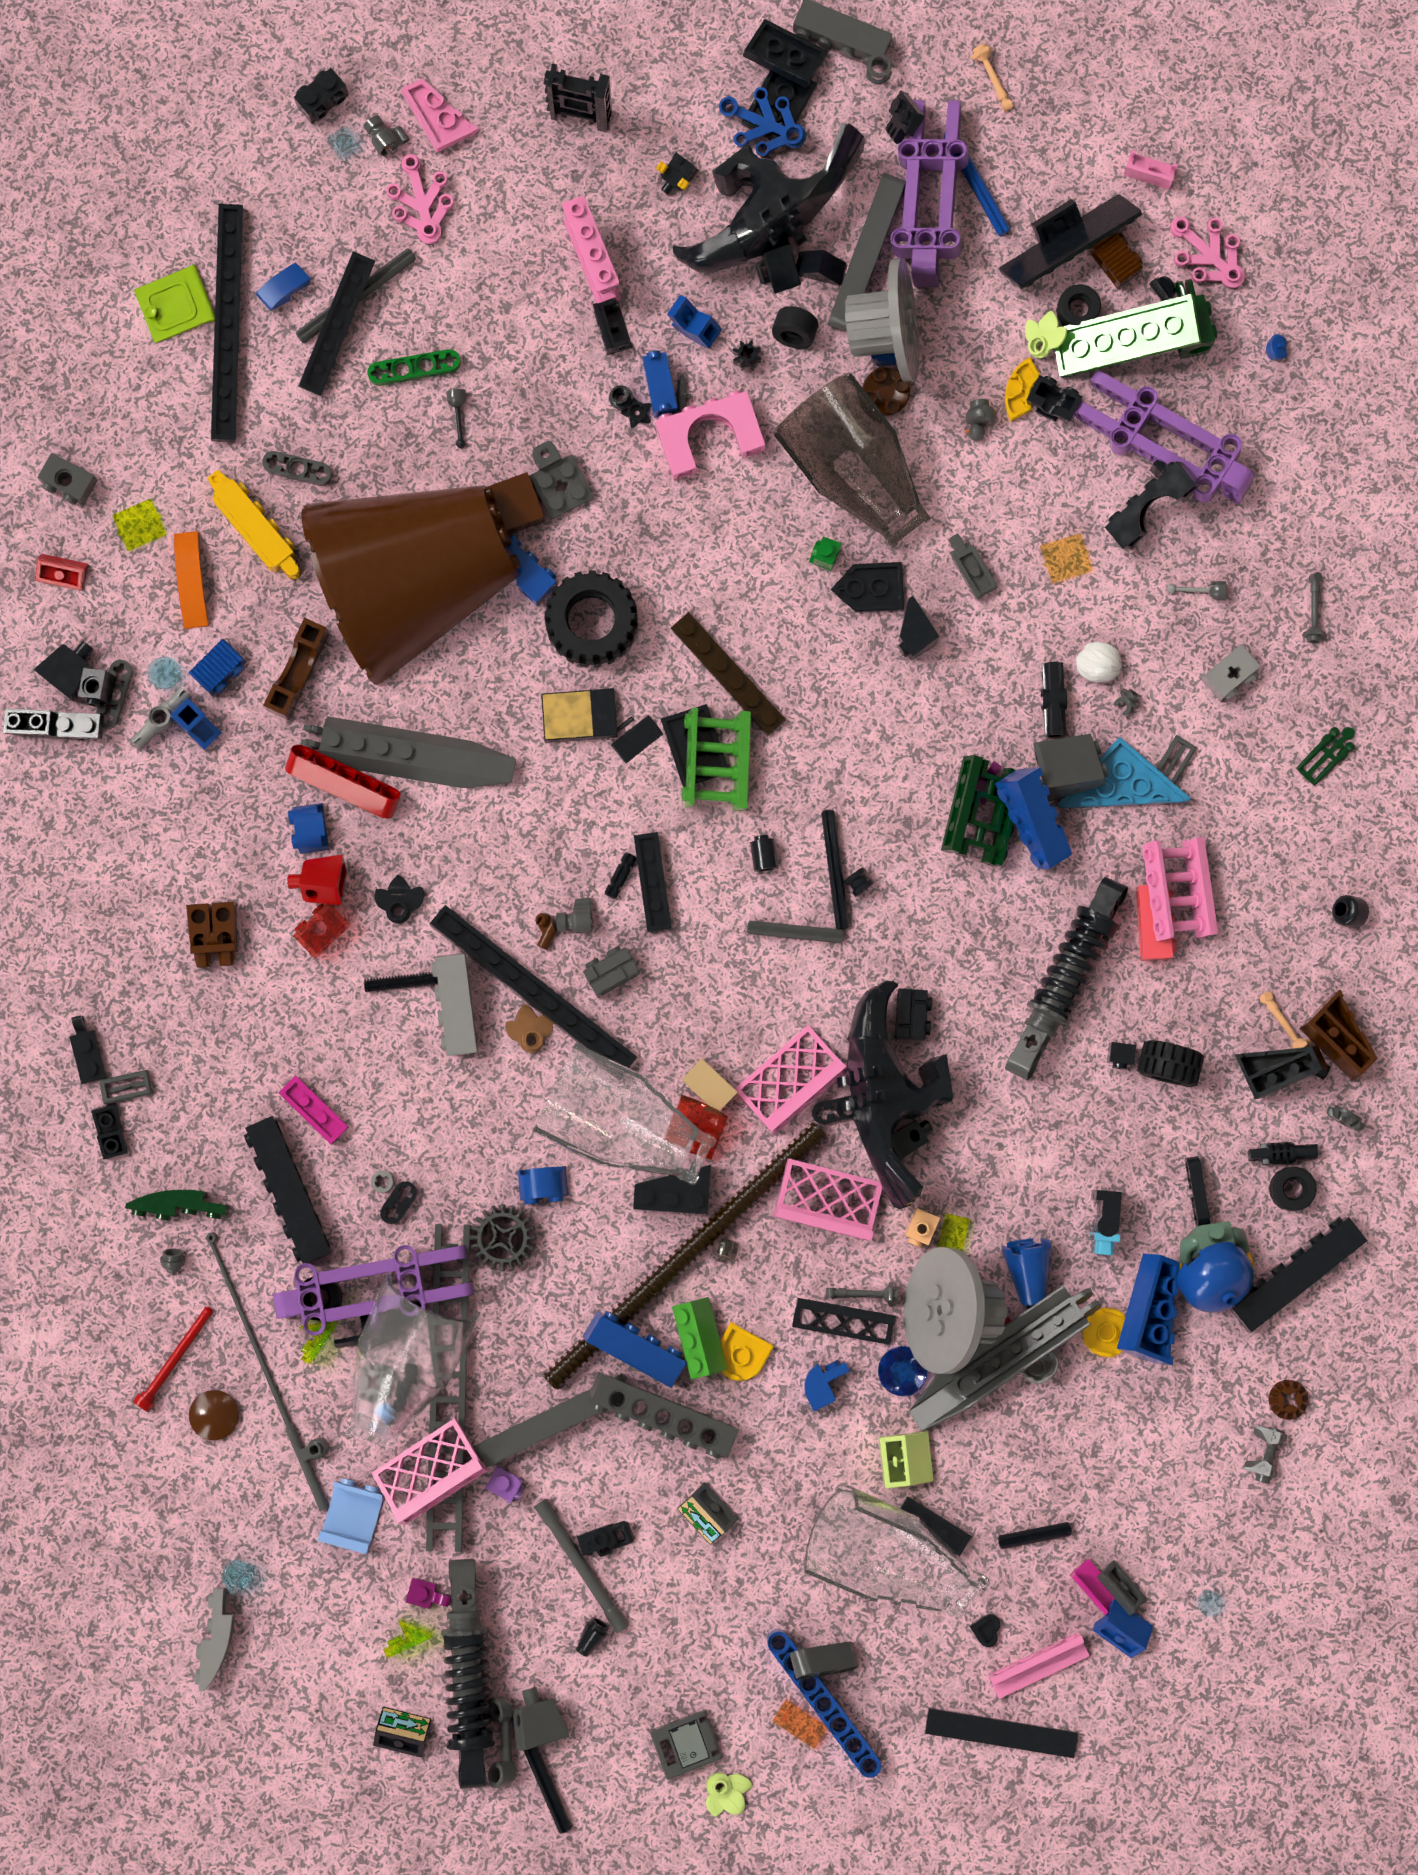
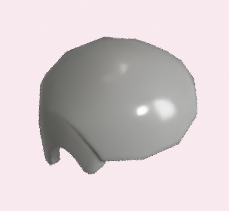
[1021,1351,1059,1384]

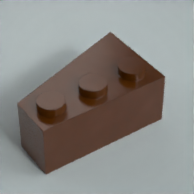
[1299,989,1378,1080]

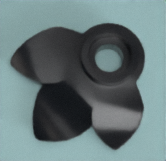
[375,875,424,924]

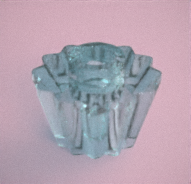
[221,1559,255,1595]

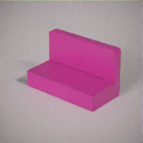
[1069,1559,1115,1616]

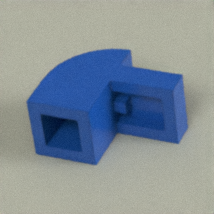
[667,295,722,349]
[169,698,222,750]
[804,1360,849,1411]

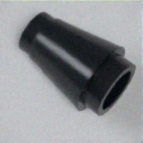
[576,1617,609,1657]

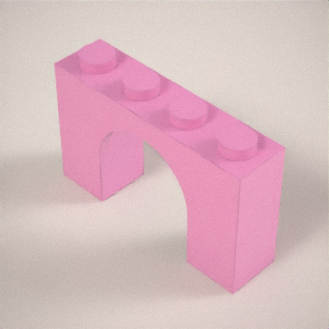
[655,391,765,480]

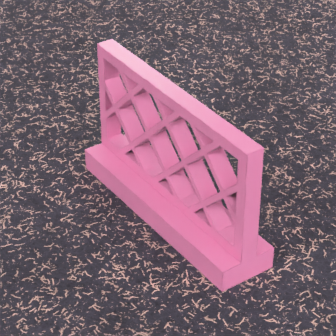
[735,1025,848,1135]
[772,1159,882,1241]
[371,1418,488,1525]

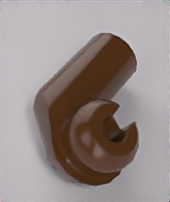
[535,913,557,950]

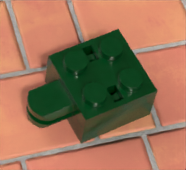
[1175,279,1217,359]

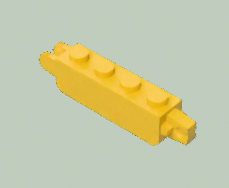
[207,470,301,580]

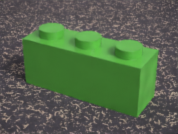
[672,1297,728,1379]

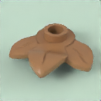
[505,1004,553,1053]

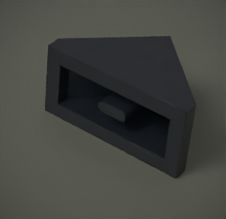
[796,250,846,286]

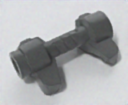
[1244,1426,1287,1484]

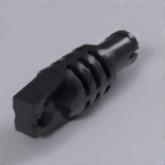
[1247,1142,1318,1165]

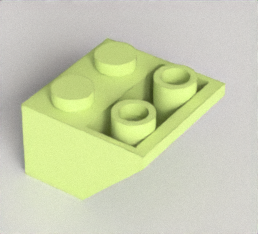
[878,1431,934,1488]

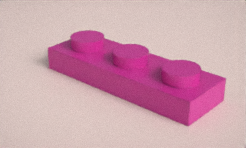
[278,1075,349,1145]

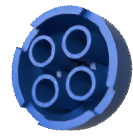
[1177,1242,1254,1313]

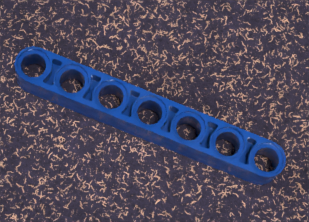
[767,1629,881,1778]

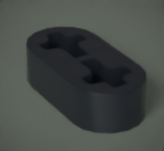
[380,1181,417,1224]

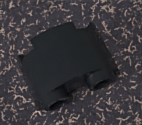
[1026,375,1083,423]

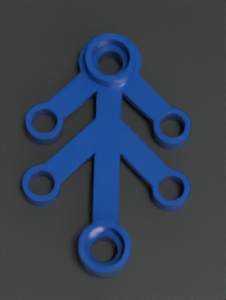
[719,87,806,157]

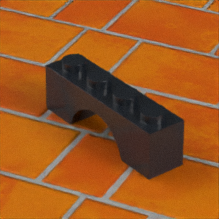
[1105,461,1201,549]

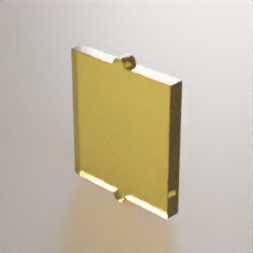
[1040,533,1093,584]

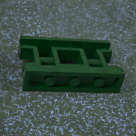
[941,755,1016,866]

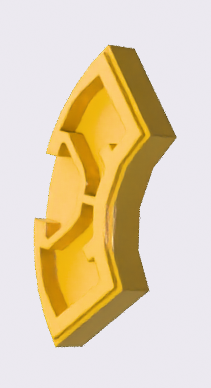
[1004,357,1040,422]

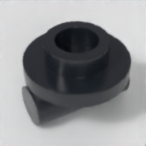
[1149,276,1176,301]

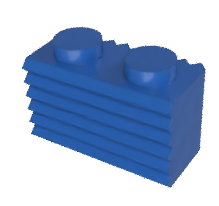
[189,639,246,696]

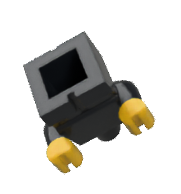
[656,152,698,195]

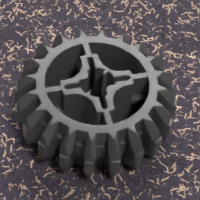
[469,1204,537,1271]

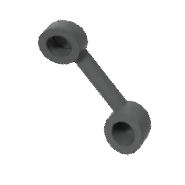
[488,1696,516,1788]

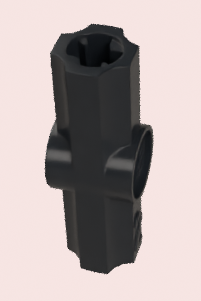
[1041,661,1067,737]

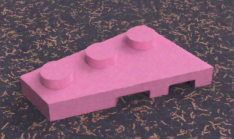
[401,78,479,153]

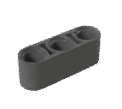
[790,1641,859,1680]

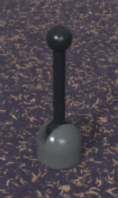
[446,389,466,449]

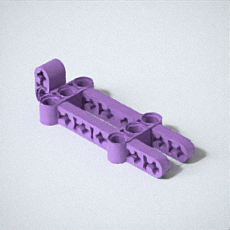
[890,100,969,287]
[1073,371,1254,504]
[273,1245,475,1336]

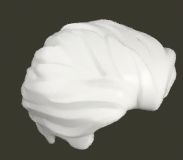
[1076,642,1122,683]

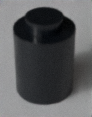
[750,835,778,872]

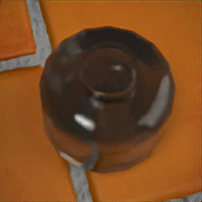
[712,1237,739,1264]

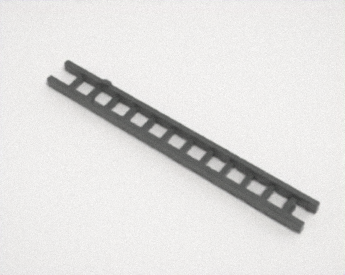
[426,1224,470,1552]

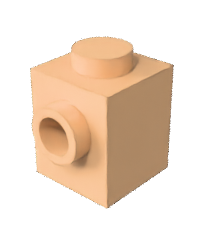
[904,1208,940,1248]

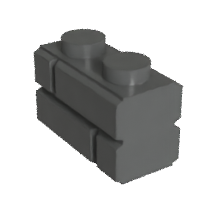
[583,946,640,998]

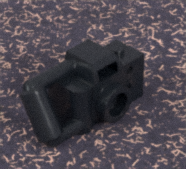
[577,1521,635,1557]

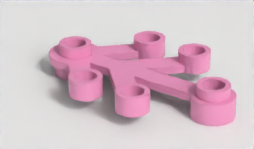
[386,154,454,244]
[1170,217,1245,288]

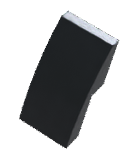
[91,1103,128,1160]

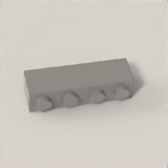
[431,953,478,1056]

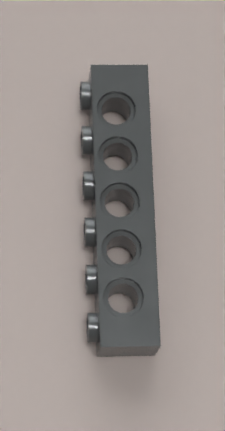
[587,1371,739,1459]

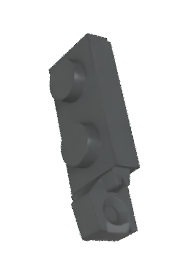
[948,533,998,600]

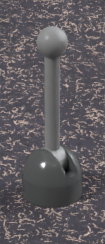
[1167,581,1226,601]

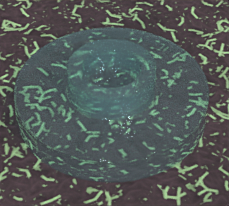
[148,657,181,689]

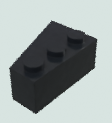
[1234,1046,1328,1100]
[633,1165,711,1215]

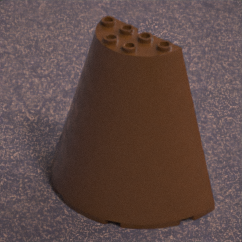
[301,485,521,685]

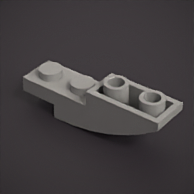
[195,1587,235,1692]

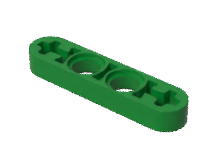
[367,349,461,386]

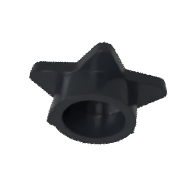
[621,397,651,428]

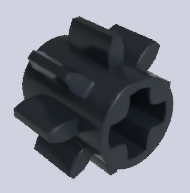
[732,340,761,371]

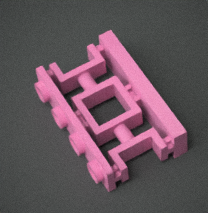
[562,196,621,303]

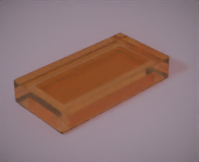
[772,1699,828,1749]

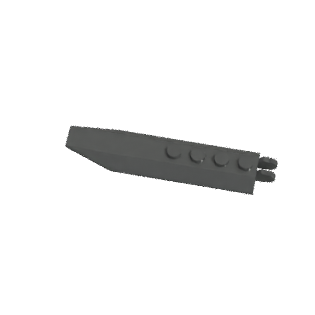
[301,716,516,788]
[909,1285,1101,1432]

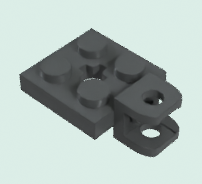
[529,441,594,520]

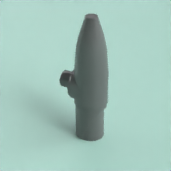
[677,375,691,412]

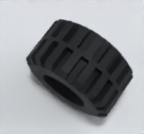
[1137,1040,1205,1087]

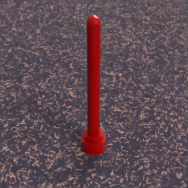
[132,1307,213,1413]

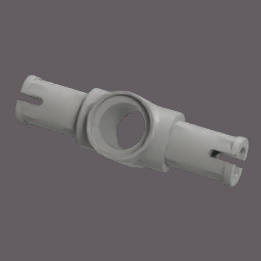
[130,686,192,750]

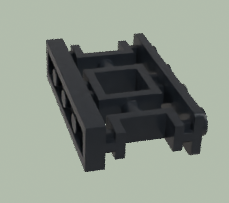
[544,63,612,133]

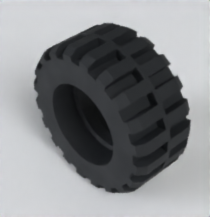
[544,570,638,668]

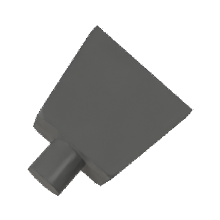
[513,1687,569,1751]

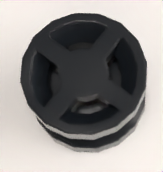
[844,867,875,897]

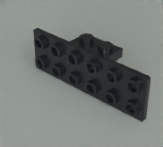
[999,194,1142,289]

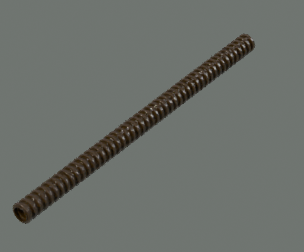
[543,1122,827,1390]

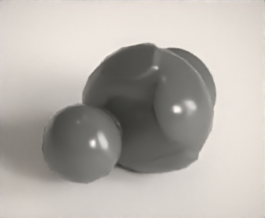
[965,399,996,441]

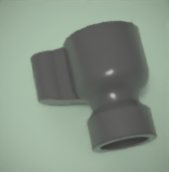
[364,115,410,156]
[556,898,593,933]

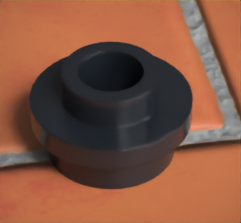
[609,385,633,409]

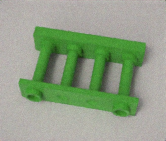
[681,707,751,811]

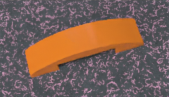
[174,531,209,629]

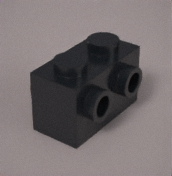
[294,67,349,124]

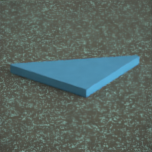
[1057,737,1191,809]

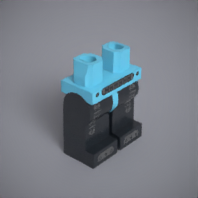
[1090,1189,1122,1255]

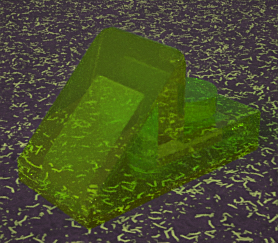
[299,1321,340,1365]
[383,1618,435,1659]

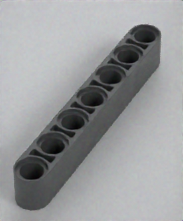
[828,173,906,332]
[471,1374,627,1467]

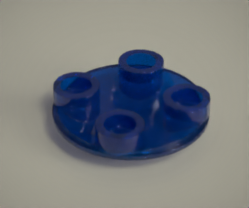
[878,1346,928,1396]

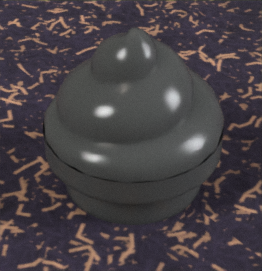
[160,1248,185,1275]

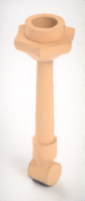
[971,44,1013,112]
[1260,991,1312,1048]

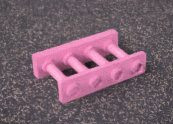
[1142,837,1218,941]

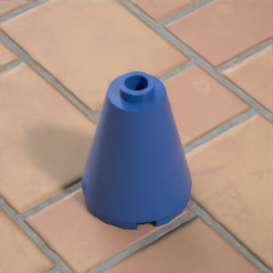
[1002,1238,1052,1309]

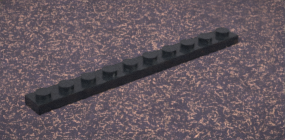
[211,203,243,442]
[429,905,637,1077]

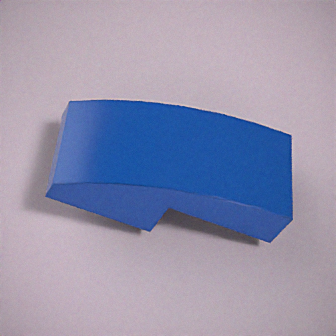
[256,262,311,311]

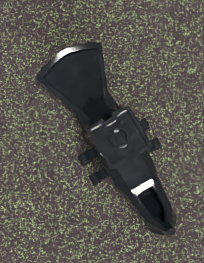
[673,123,865,273]
[837,981,953,1209]

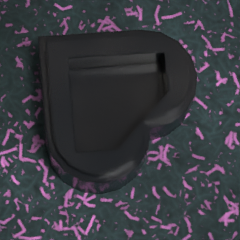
[969,1614,1000,1647]

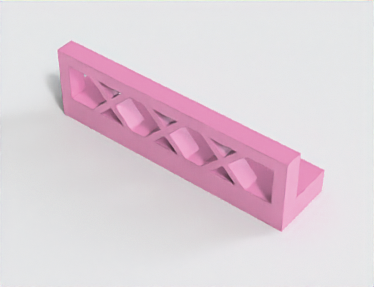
[988,1632,1089,1699]

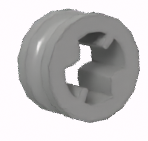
[371,1171,394,1193]

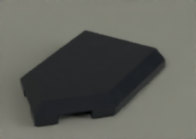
[830,562,905,613]

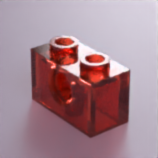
[293,904,351,959]

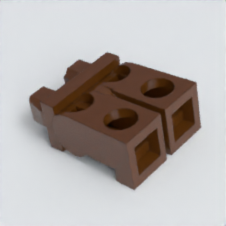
[186,901,238,968]

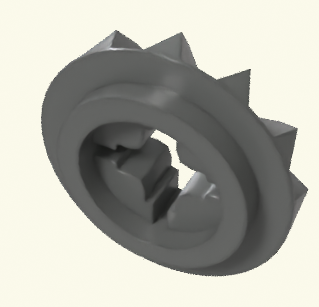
[1326,1105,1365,1131]

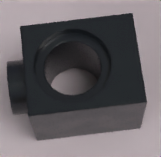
[78,668,116,707]

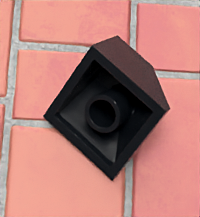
[897,596,939,661]

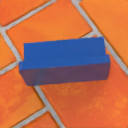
[1093,1599,1153,1658]

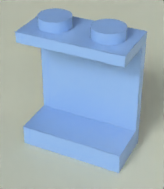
[318,1478,384,1554]

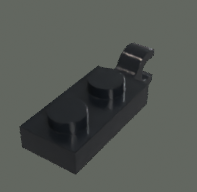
[69,1015,107,1084]

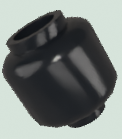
[1332,895,1369,929]

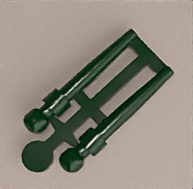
[1296,727,1355,786]

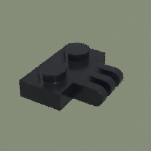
[885,91,925,144]

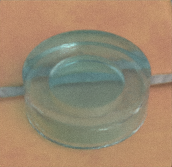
[1197,1590,1223,1616]

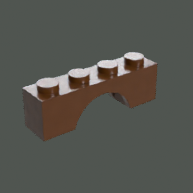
[263,617,330,720]

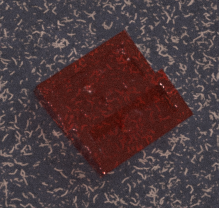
[665,1094,728,1159]

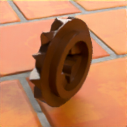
[1268,1380,1309,1420]

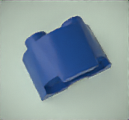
[288,803,329,854]
[517,1166,568,1205]

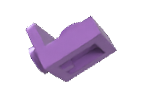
[485,1466,525,1504]

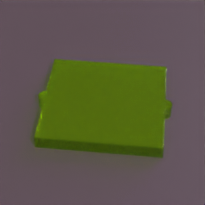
[112,498,167,551]

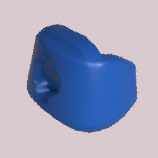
[1266,334,1287,360]

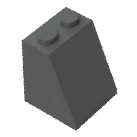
[1033,734,1108,802]

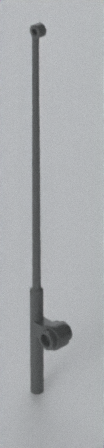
[206,1232,329,1511]

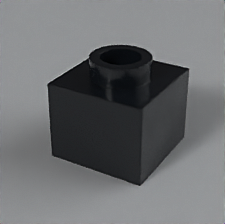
[1107,1042,1136,1070]

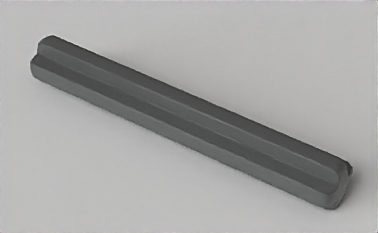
[747,920,844,943]

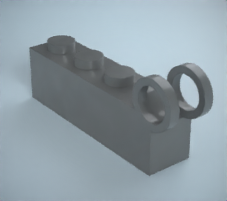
[793,0,893,84]

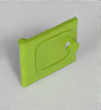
[134,264,215,343]

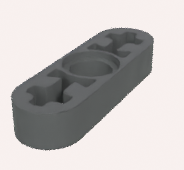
[262,451,332,486]
[96,660,133,729]

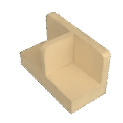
[682,1059,738,1113]

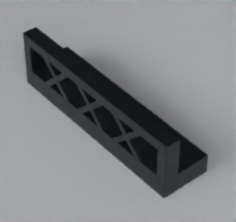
[792,1297,896,1345]

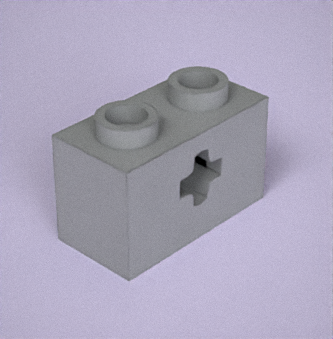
[1201,644,1260,701]

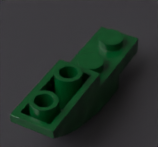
[125,1190,230,1221]

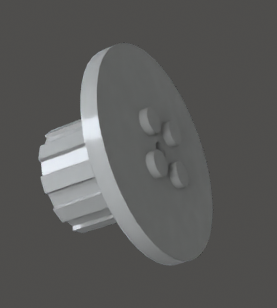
[845,258,919,382]
[904,1247,1007,1374]

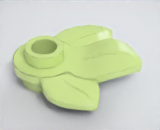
[1025,311,1067,359]
[706,1772,753,1817]

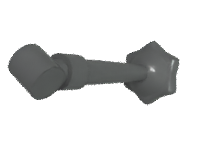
[1302,572,1327,643]
[826,1282,898,1307]

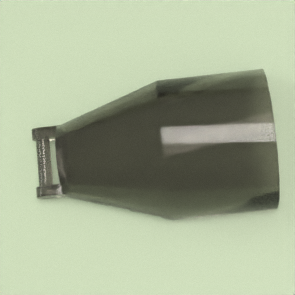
[773,372,931,549]

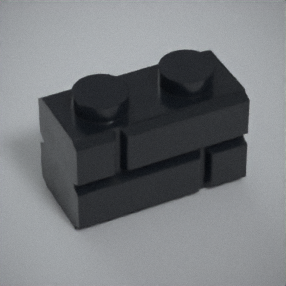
[895,988,932,1041]

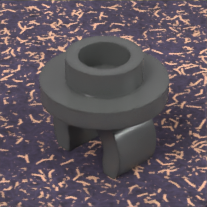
[1113,689,1141,716]

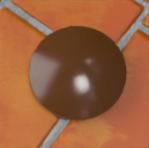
[862,367,910,416]
[189,1390,239,1440]

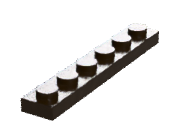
[670,612,786,737]

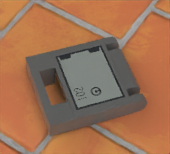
[649,1709,723,1780]

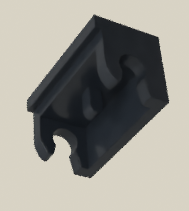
[593,299,632,355]

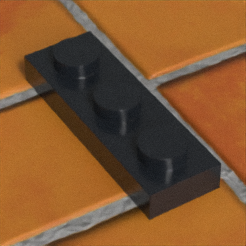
[894,1496,972,1558]

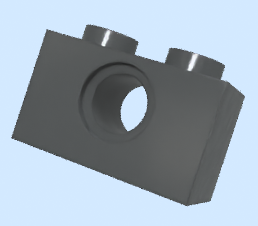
[37,453,98,505]

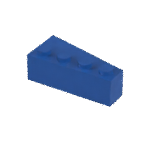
[995,767,1072,869]
[1117,1253,1180,1366]

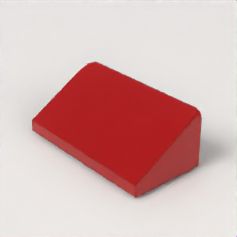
[35,554,89,591]

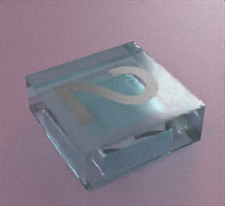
[327,126,360,160]

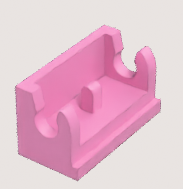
[1124,150,1178,189]

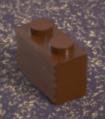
[1089,232,1143,289]

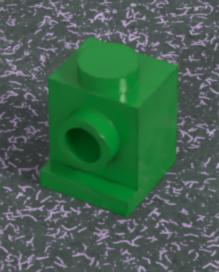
[809,536,841,571]

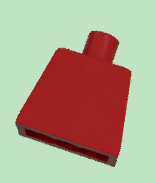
[287,855,347,905]

